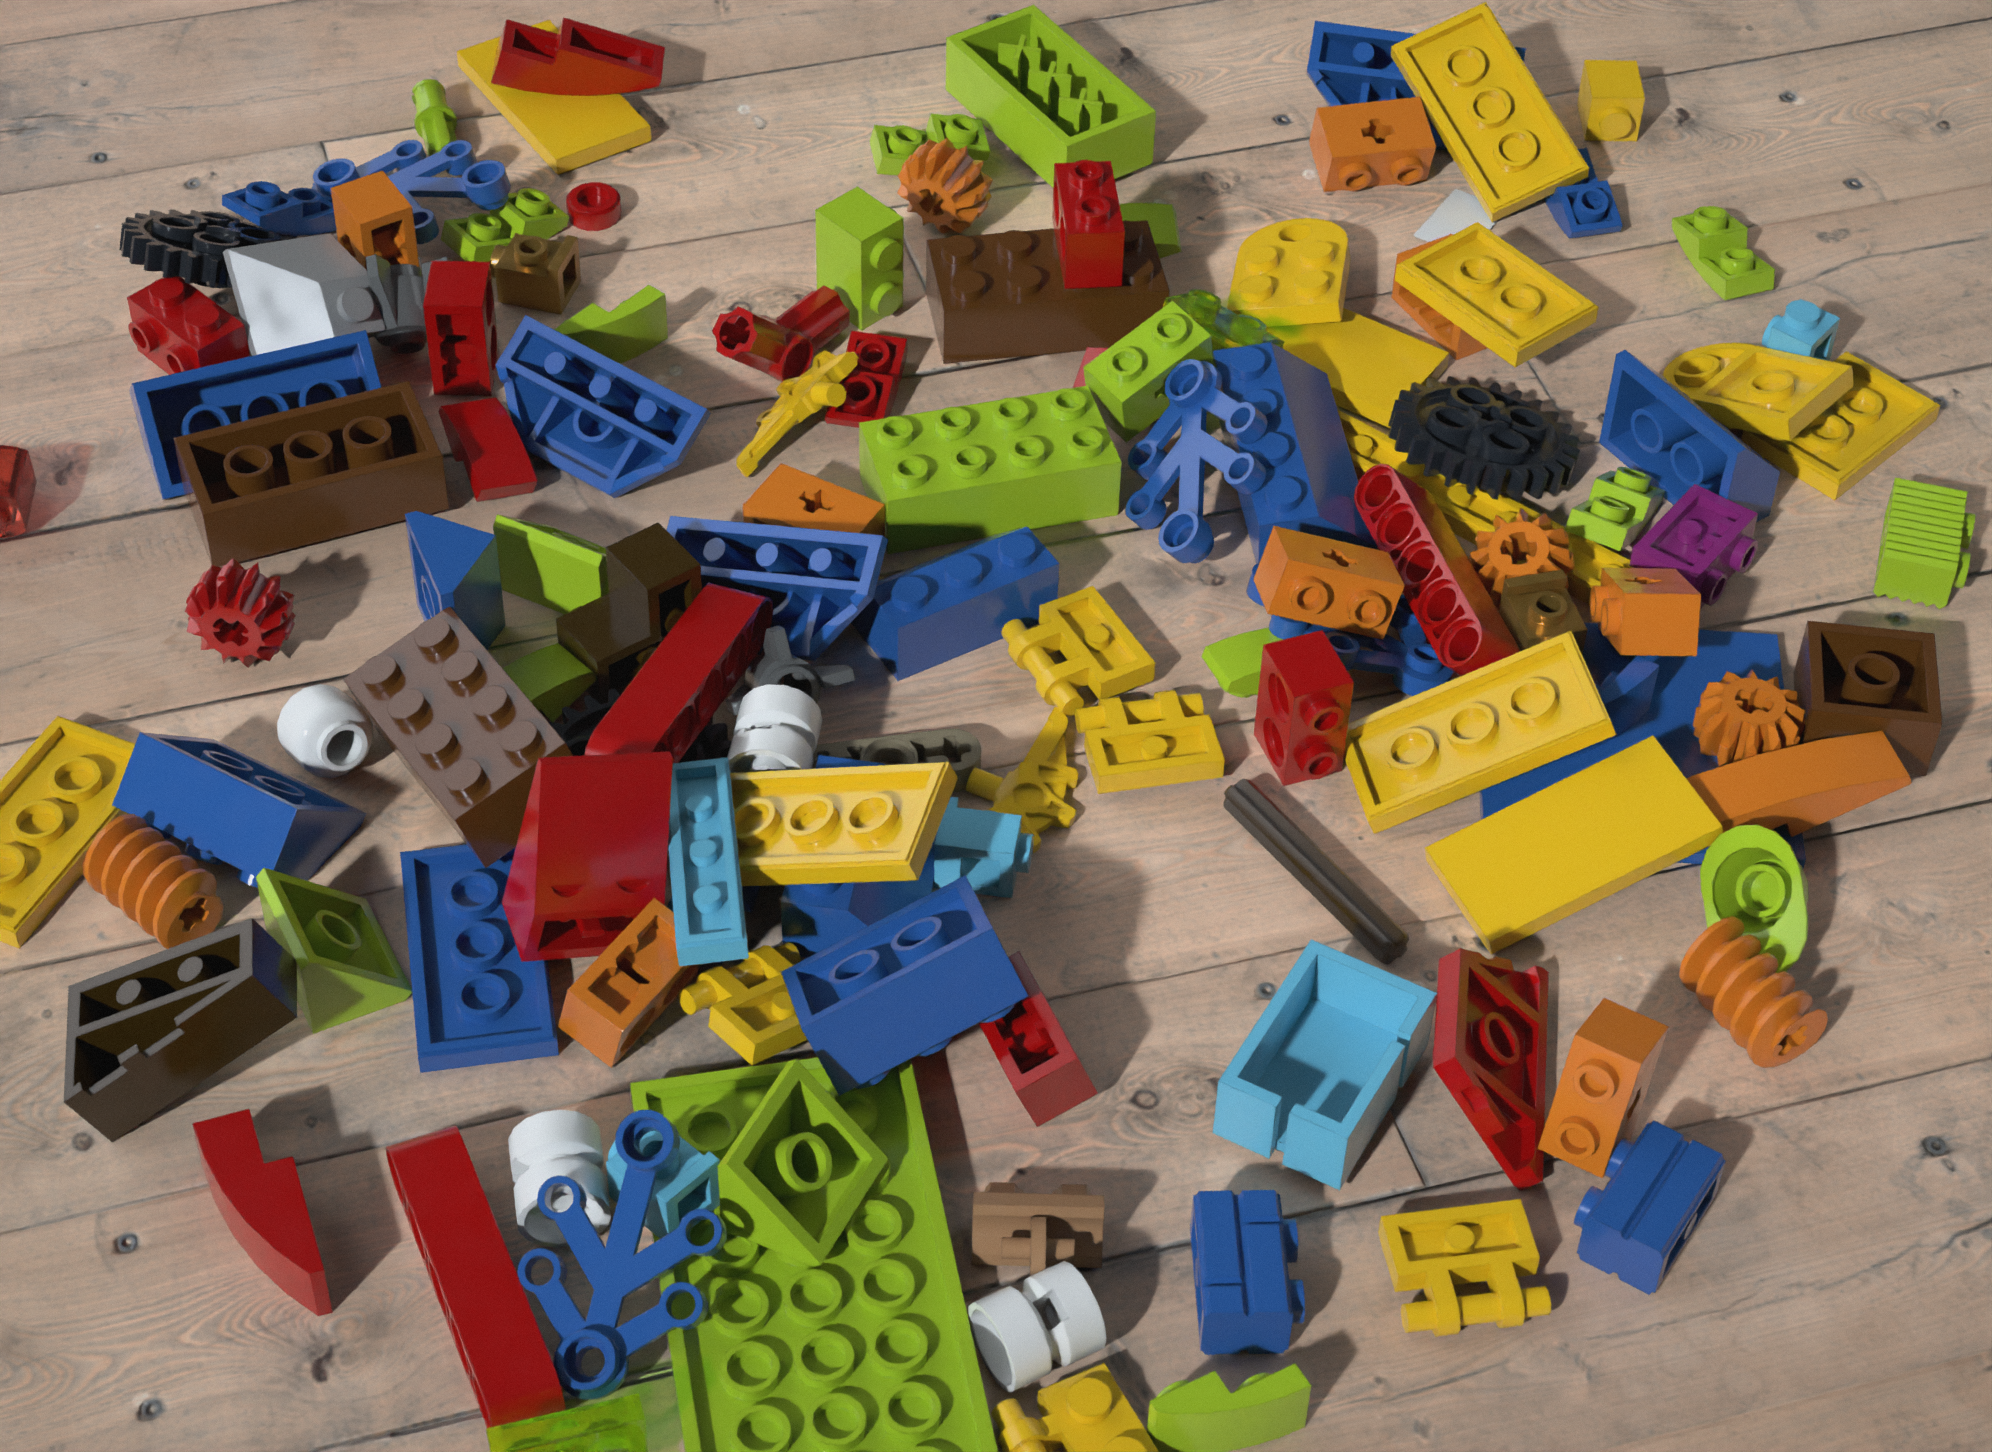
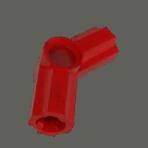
[712,285,850,382]

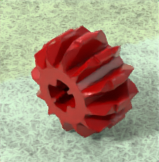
[185,558,296,668]

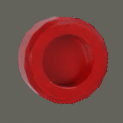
[566,182,622,231]

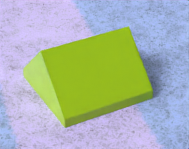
[493,514,609,614]
[256,868,412,1034]
[717,1059,889,1267]

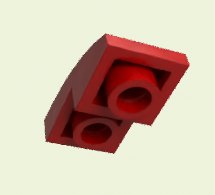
[825,330,909,428]
[438,397,538,502]

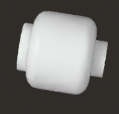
[277,684,373,778]

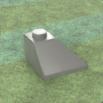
[223,233,385,356]

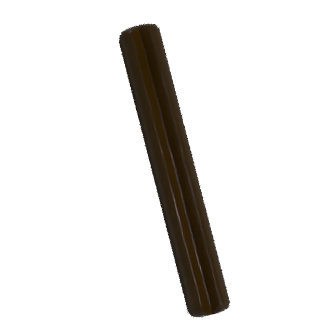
[1223,779,1409,964]

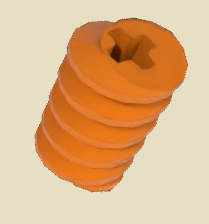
[82,813,224,949]
[1679,916,1828,1068]

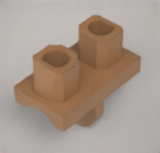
[971,1182,1105,1276]

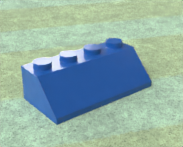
[129,330,381,500]
[1213,342,1377,564]

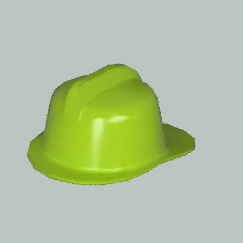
[1700,825,1809,973]

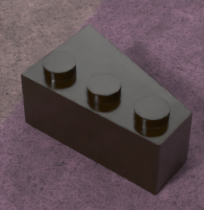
[64,918,297,1142]

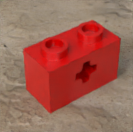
[979,951,1098,1127]

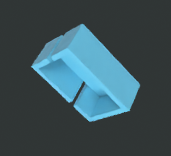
[1213,939,1437,1190]

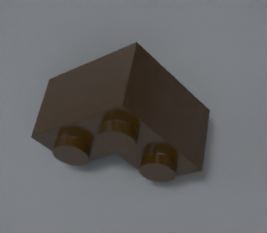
[556,522,702,704]

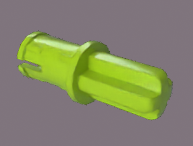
[412,79,457,156]

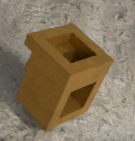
[490,233,581,315]
[1499,570,1587,654]

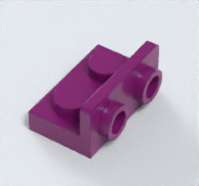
[1630,484,1758,610]

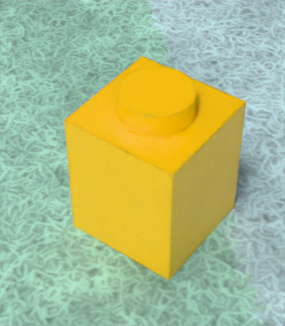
[1577,60,1645,141]

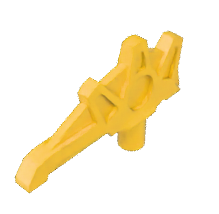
[736,350,858,477]
[966,706,1079,853]

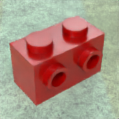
[127,277,250,375]

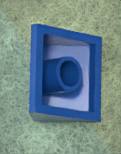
[405,511,506,650]

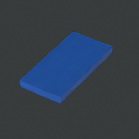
[400,844,559,1073]

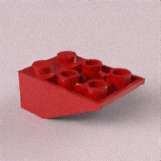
[502,751,673,962]

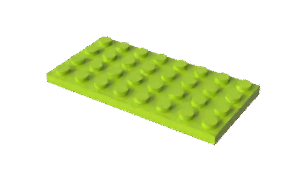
[630,1057,998,1452]

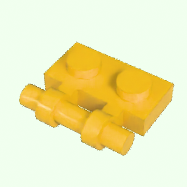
[1001,586,1156,717]
[1075,689,1225,794]
[678,942,808,1066]
[1378,1199,1551,1337]
[991,1363,1159,1452]

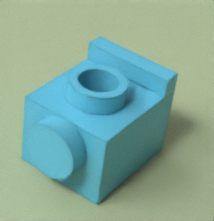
[1762,299,1840,361]
[934,797,1034,898]
[606,1131,720,1239]

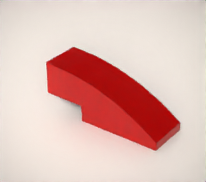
[491,17,665,96]
[192,1109,333,1316]

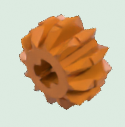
[897,138,993,234]
[1469,508,1575,611]
[1693,669,1805,767]

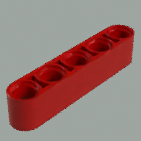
[1354,464,1520,676]
[585,583,773,764]
[385,1125,566,1438]

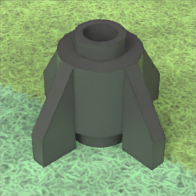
[366,254,452,354]
[725,626,855,715]

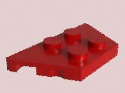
[1432,948,1549,1191]

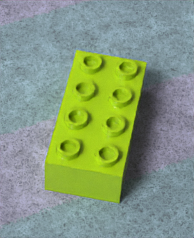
[946,5,1156,188]
[859,386,1122,554]

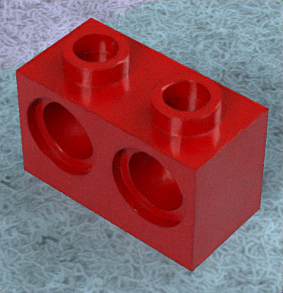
[1052,160,1125,289]
[423,261,499,396]
[1254,630,1354,786]

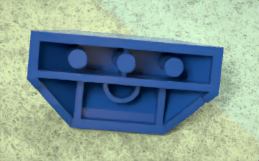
[1307,21,1526,151]
[496,315,711,499]
[667,516,888,661]

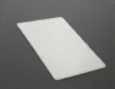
[1414,189,1499,242]

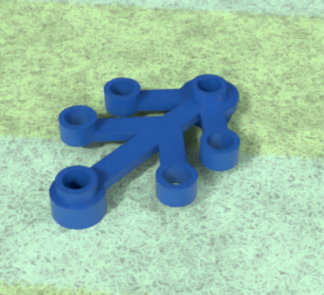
[312,140,511,245]
[1125,359,1267,563]
[1246,563,1453,696]
[517,1110,727,1400]

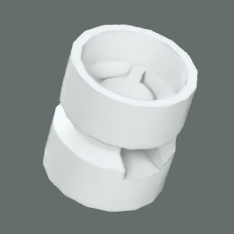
[727,684,822,773]
[508,1110,611,1248]
[968,1261,1107,1393]

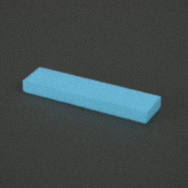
[668,758,749,967]

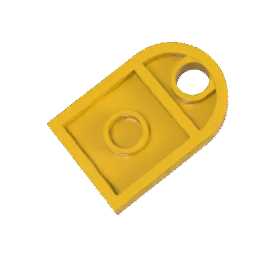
[1226,218,1351,330]
[1662,343,1854,441]

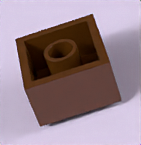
[1793,620,1942,776]

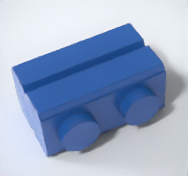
[1574,1121,1726,1295]
[1190,1190,1305,1355]

